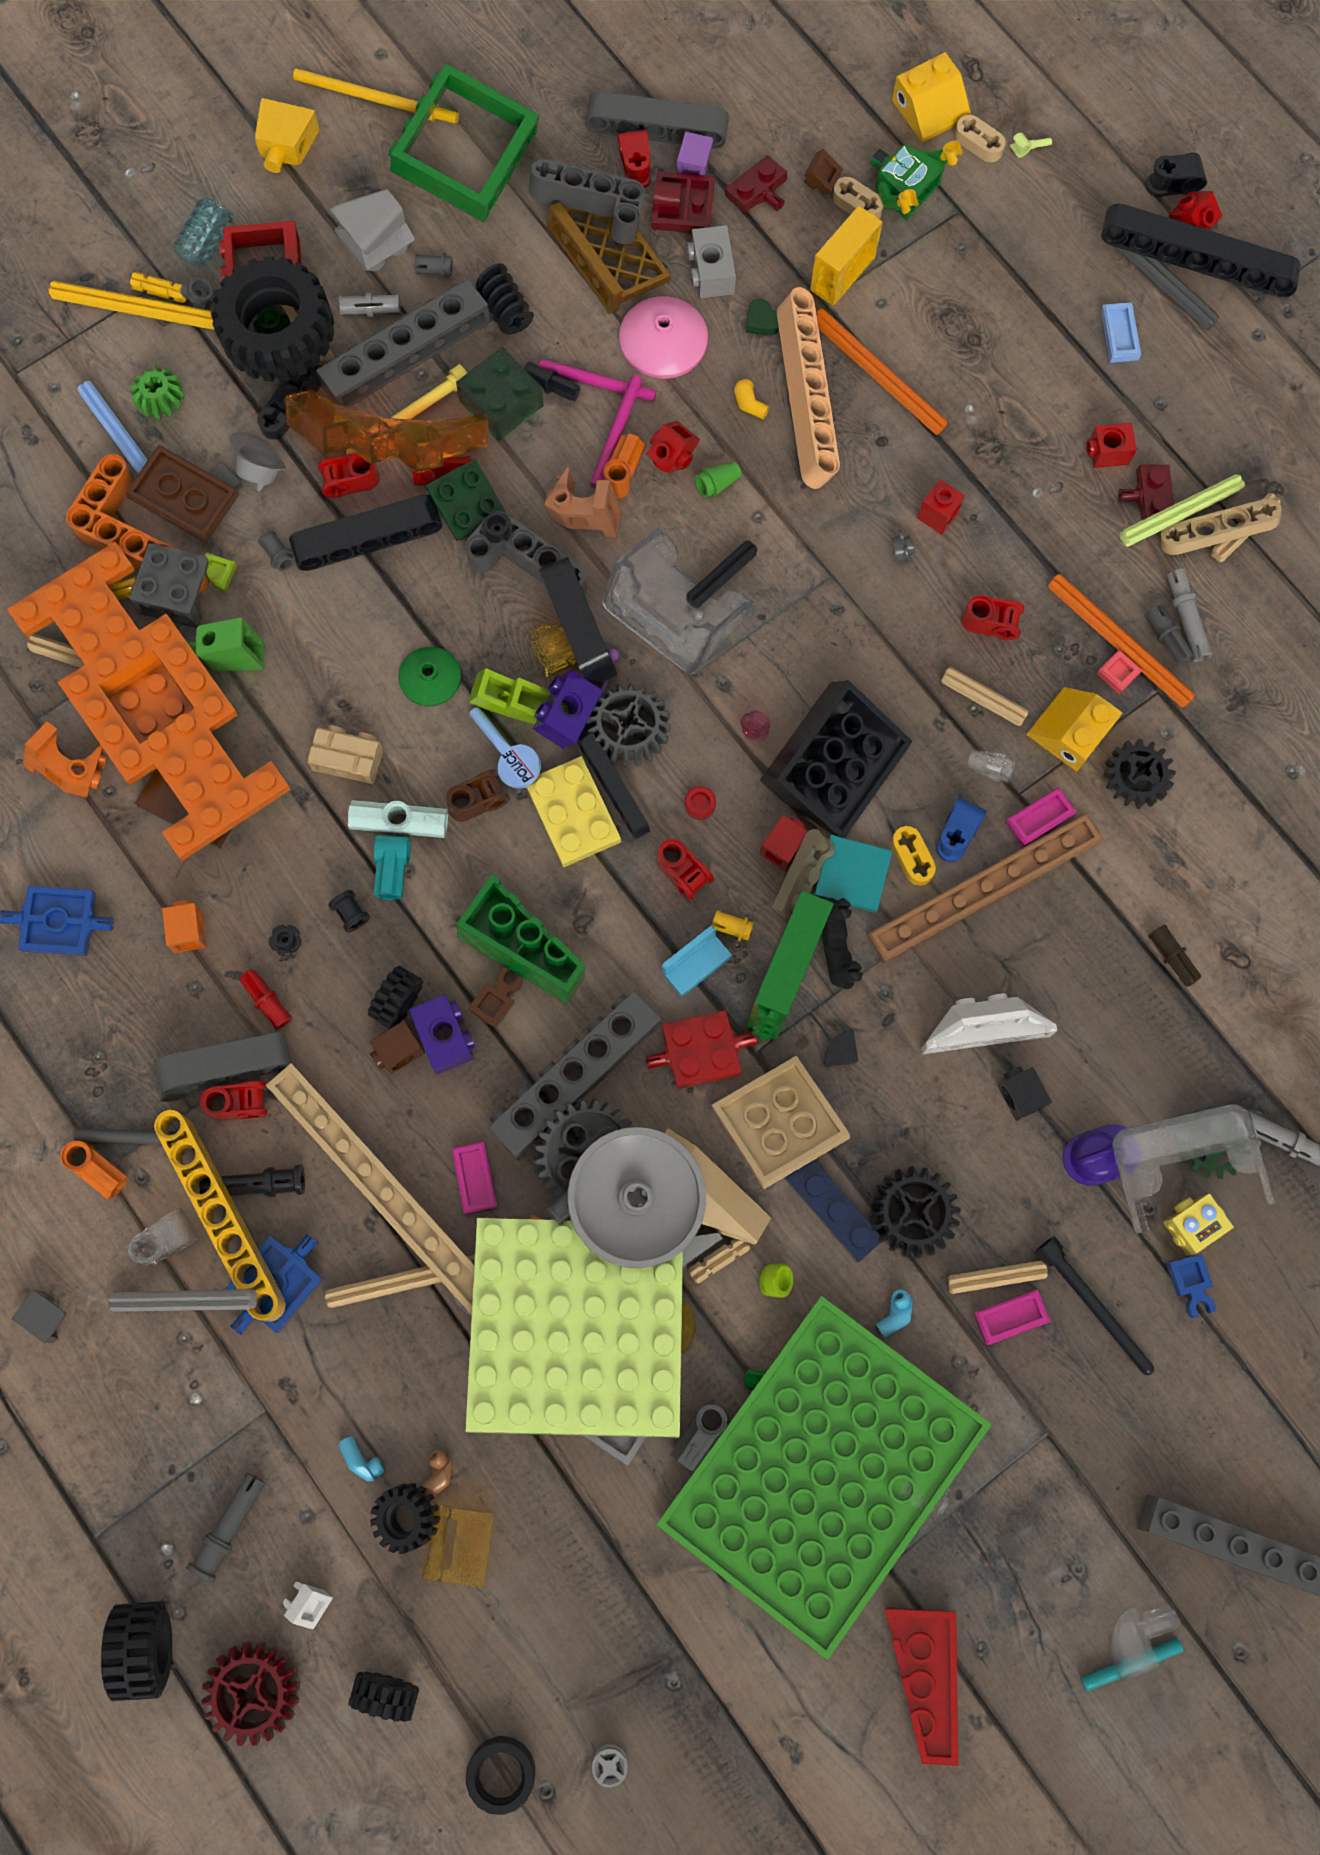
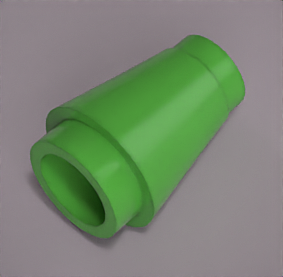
[694,461,742,498]

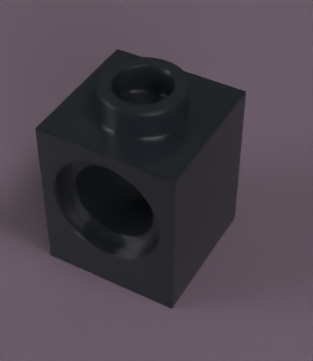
[998,1066,1052,1121]

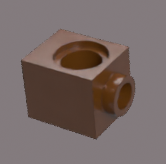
[370,1020,425,1074]

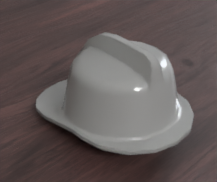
[229,433,286,492]

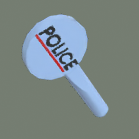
[469,707,541,789]

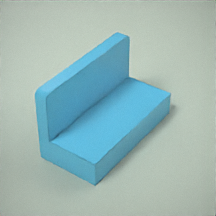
[661,925,732,998]

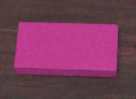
[1005,787,1077,848]
[451,1141,498,1215]
[973,1289,1051,1345]

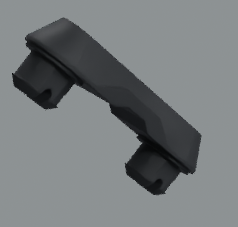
[822,898,863,989]

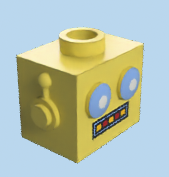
[1163,1193,1234,1256]

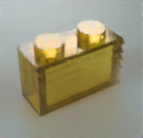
[529,622,577,677]

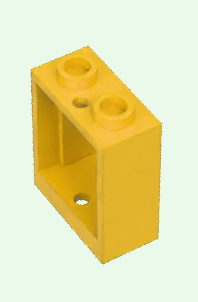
[810,206,883,306]

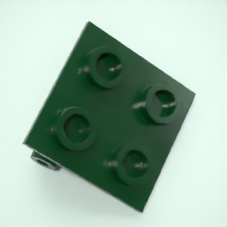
[425,459,506,541]

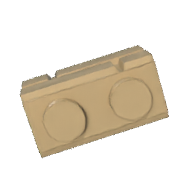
[308,725,383,785]

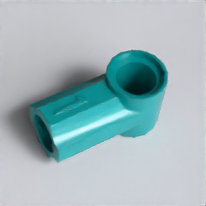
[373,835,411,900]

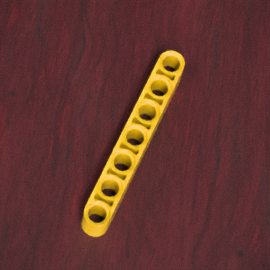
[154,1110,286,1322]

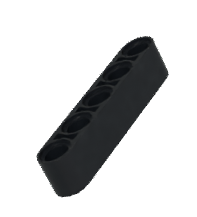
[289,495,443,571]

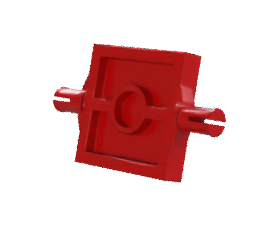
[646,1010,757,1090]

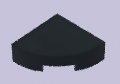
[824,1029,858,1067]

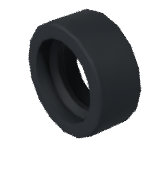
[465,1736,536,1815]

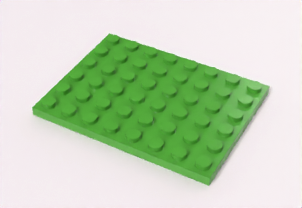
[656,1296,992,1660]

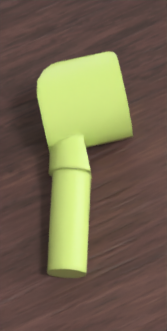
[1010,132,1052,157]

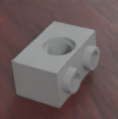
[687,225,736,298]

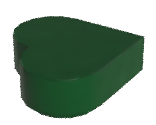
[746,299,779,335]

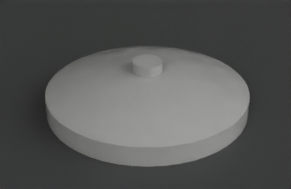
[567,1127,706,1268]

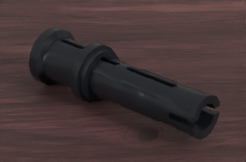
[199,1164,305,1197]

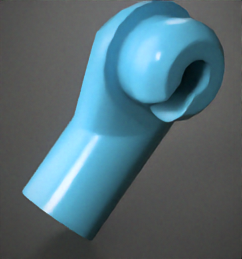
[875,1289,913,1339]
[338,1437,385,1482]

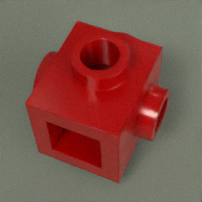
[1169,191,1222,231]
[646,421,700,473]

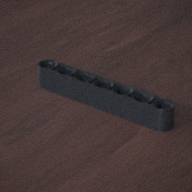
[1101,203,1301,298]

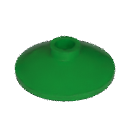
[398,647,461,706]

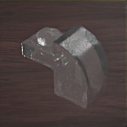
[1109,1606,1181,1681]

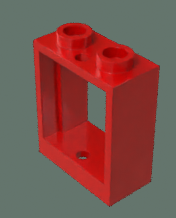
[219,221,302,280]

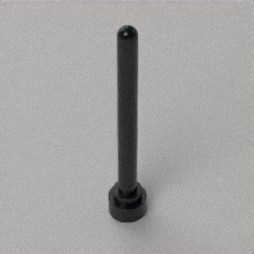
[1034,1236,1154,1376]

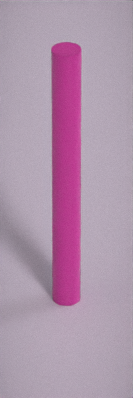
[539,359,657,402]
[590,374,643,488]

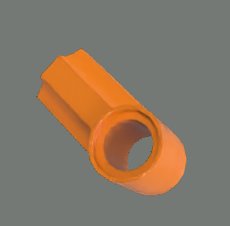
[603,433,646,499]
[60,1141,129,1200]

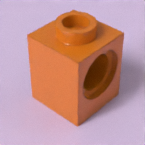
[162,900,207,953]

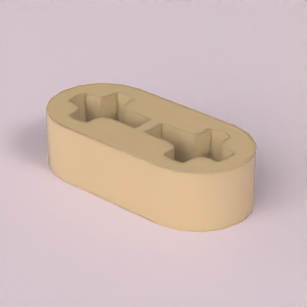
[955,115,1006,162]
[832,177,883,219]

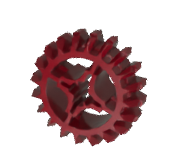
[201,1641,300,1746]

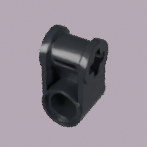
[1146,152,1207,197]

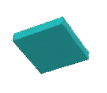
[814,835,892,913]

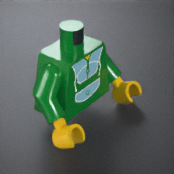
[870,140,963,220]

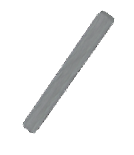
[108,1289,258,1312]

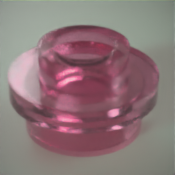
[740,710,771,740]

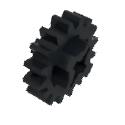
[1103,739,1176,809]

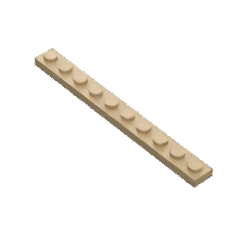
[266,1063,474,1315]

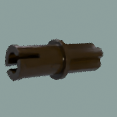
[1148,925,1201,987]

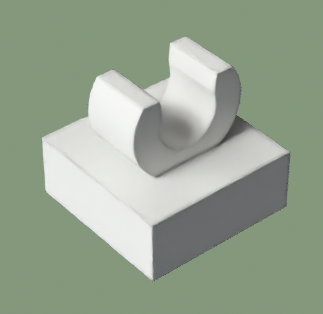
[283,1582,333,1629]

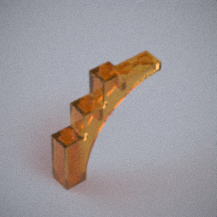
[285,390,488,473]

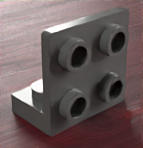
[129,543,209,628]

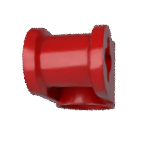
[618,129,651,189]
[318,452,380,498]
[961,595,1024,640]
[657,838,715,901]
[200,1081,268,1121]

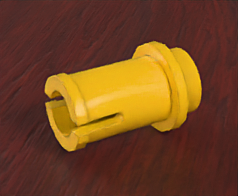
[712,910,754,942]

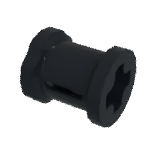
[328,890,370,933]

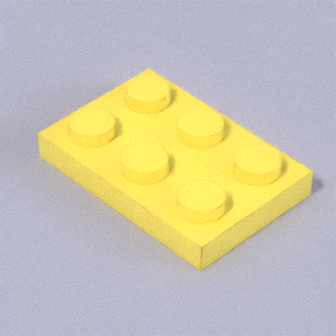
[526,756,621,868]

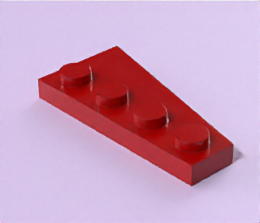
[885,1607,959,1766]

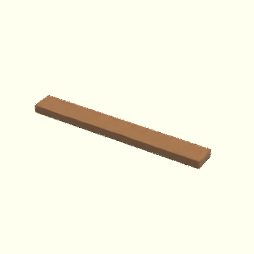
[867,813,1104,963]

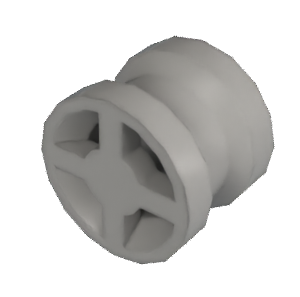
[592,1743,628,1788]

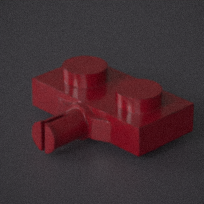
[725,155,787,213]
[1118,464,1174,520]

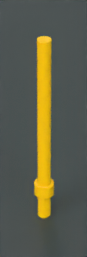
[293,68,459,124]

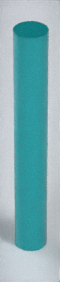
[1080,1637,1183,1692]

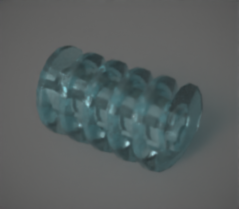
[174,198,233,267]

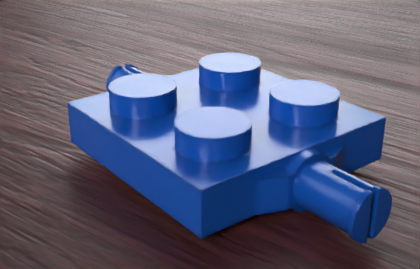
[0,886,114,956]
[225,1234,323,1335]

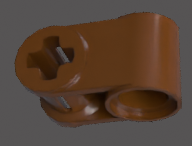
[446,770,510,822]

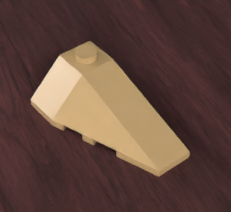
[665,1128,771,1245]

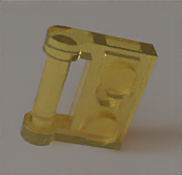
[422,1505,495,1588]

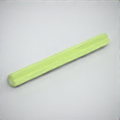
[1119,474,1245,547]

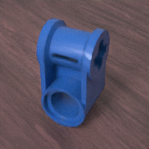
[936,797,987,862]

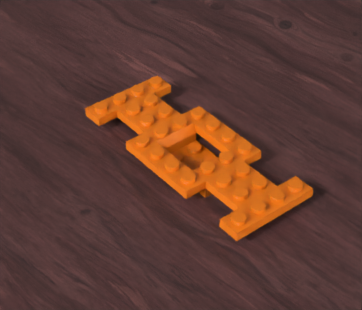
[7,542,291,861]

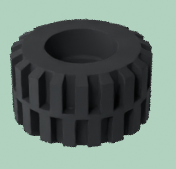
[101,1601,172,1701]

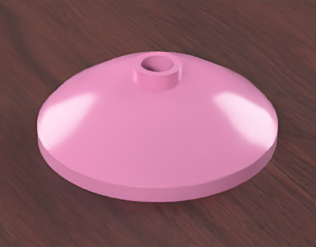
[619,296,708,379]

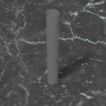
[74,1129,177,1144]

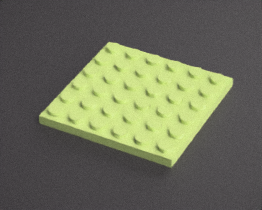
[465,1218,683,1438]

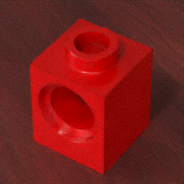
[1086,423,1137,468]
[917,479,965,535]
[760,815,808,872]

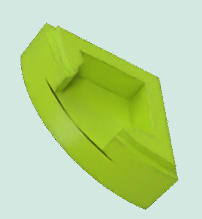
[205,553,237,593]

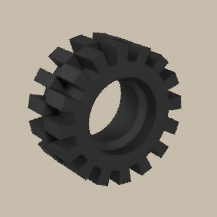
[368,965,423,1029]
[370,1483,440,1554]
[348,1671,419,1722]

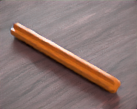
[816,308,948,435]
[1048,574,1195,708]

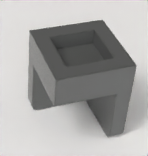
[12,1290,66,1343]

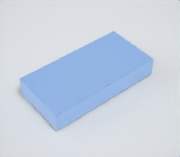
[1100,302,1141,363]

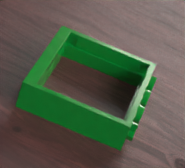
[388,63,539,222]
[747,890,834,1041]

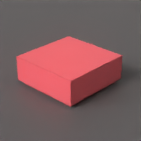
[1096,649,1142,694]

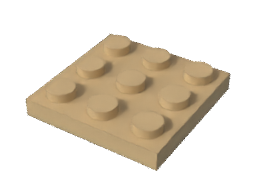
[712,1055,850,1189]

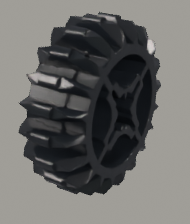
[869,1166,961,1259]

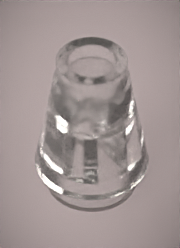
[967,749,1017,784]

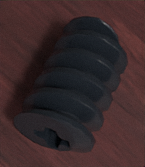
[475,263,534,334]

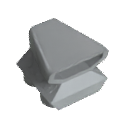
[330,189,415,271]

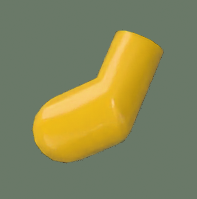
[734,379,770,420]

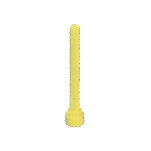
[346,364,473,455]

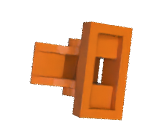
[23,721,107,798]

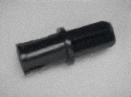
[522,361,581,401]

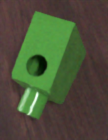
[187,617,264,672]

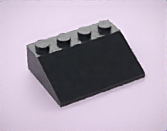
[760,680,913,838]

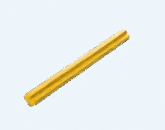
[48,281,214,330]

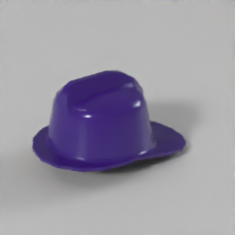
[1063,1125,1141,1186]

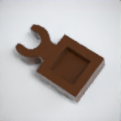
[468,967,523,1029]

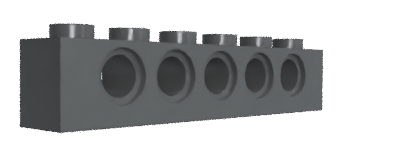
[316,279,491,412]
[488,991,661,1160]
[1137,1495,1320,1597]

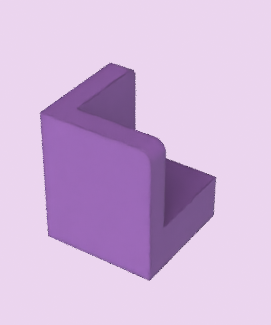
[676,131,713,176]

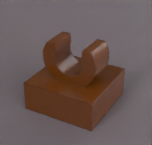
[804,149,843,195]

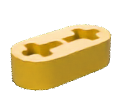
[891,826,936,886]

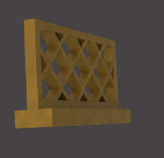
[547,202,671,314]

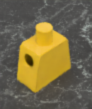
[255,98,320,173]

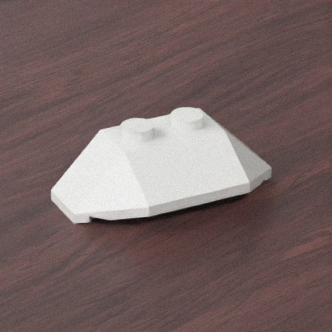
[921,993,1057,1054]

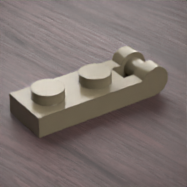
[772,829,835,920]

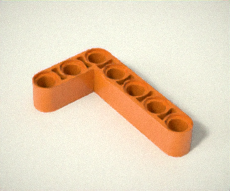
[66,454,209,594]

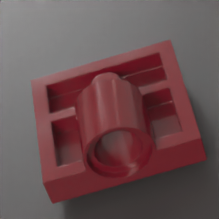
[651,171,715,233]

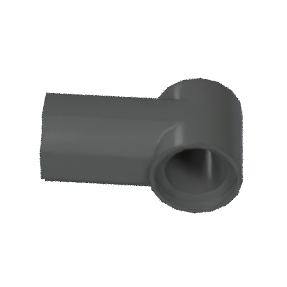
[670,1403,728,1472]

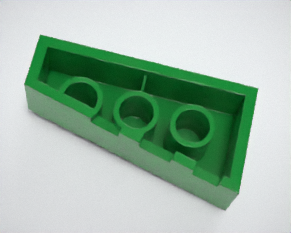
[456,873,586,1004]

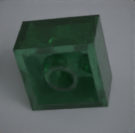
[456,346,544,441]

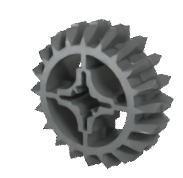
[586,683,671,768]

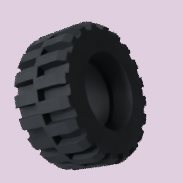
[211,256,334,382]

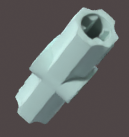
[348,800,448,838]

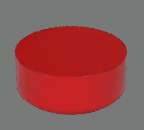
[684,786,716,820]

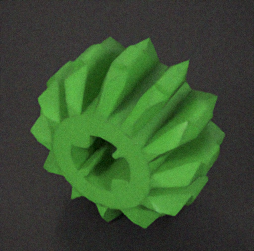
[130,364,184,420]

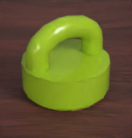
[759,1263,794,1298]

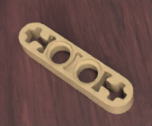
[1160,499,1282,555]

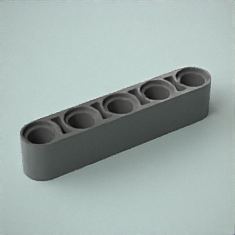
[585,92,729,149]

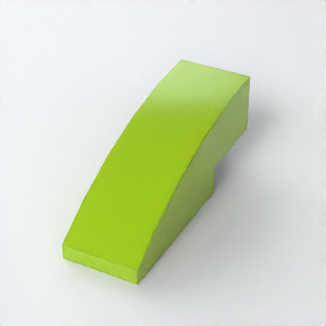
[468,668,569,724]

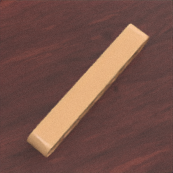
[777,287,840,489]

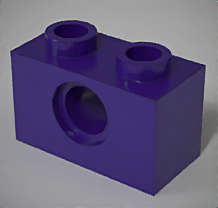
[532,670,602,749]
[409,994,475,1075]

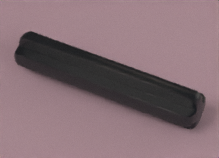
[686,540,757,608]

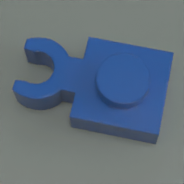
[1166,1254,1216,1318]

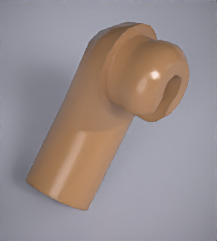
[419,1449,453,1497]

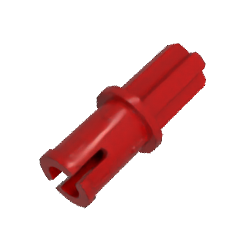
[239,969,293,1031]

